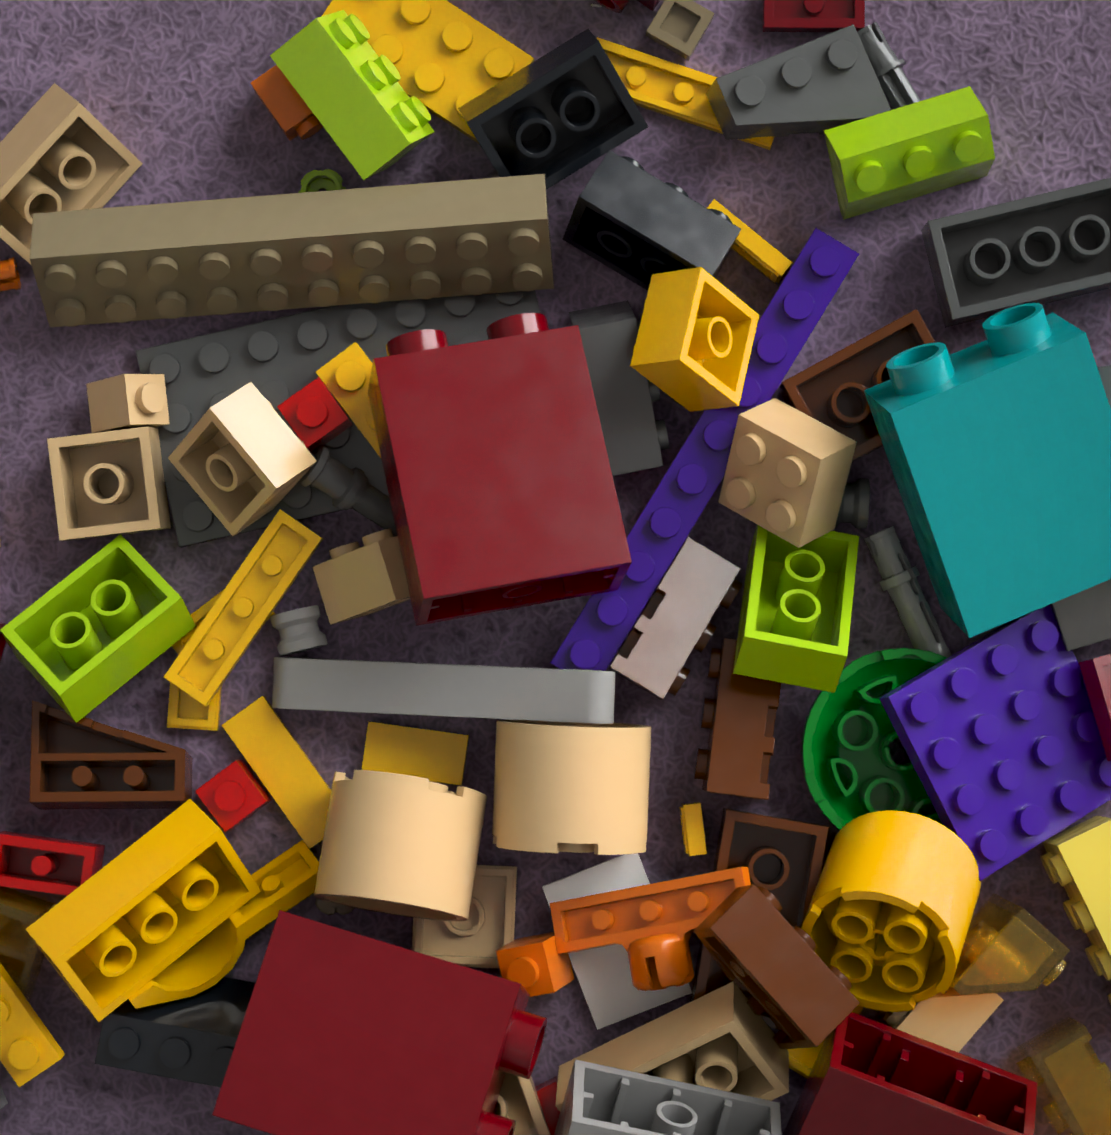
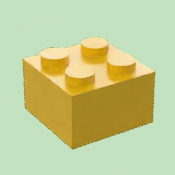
[630,267,759,412]

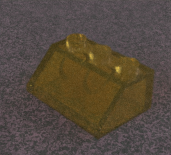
[950,893,1070,995]

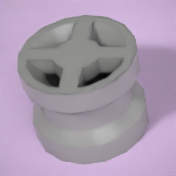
[270,605,328,656]

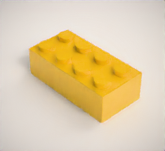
[25,799,261,1022]

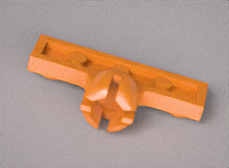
[550,867,751,991]

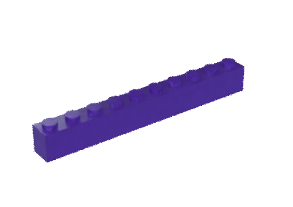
[550,228,859,671]

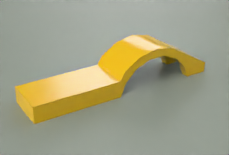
[129,840,319,1009]

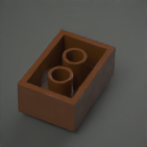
[778,309,935,463]

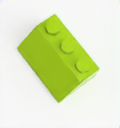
[824,86,995,220]

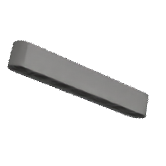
[272,657,616,724]

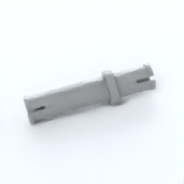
[864,526,951,658]

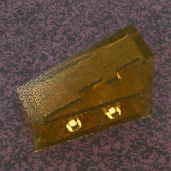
[1016,1016,1111,1135]

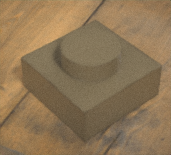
[645,0,715,61]

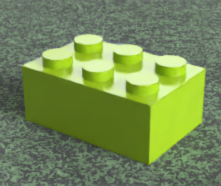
[270,10,435,180]
[733,525,859,693]
[0,534,196,723]

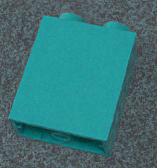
[864,303,1111,638]

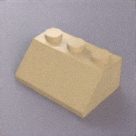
[0,83,143,266]

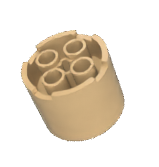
[492,719,651,855]
[314,770,487,922]

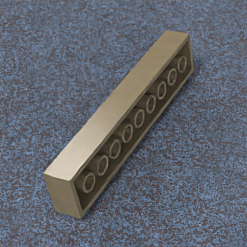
[30,174,554,327]

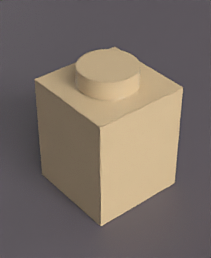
[86,374,170,433]

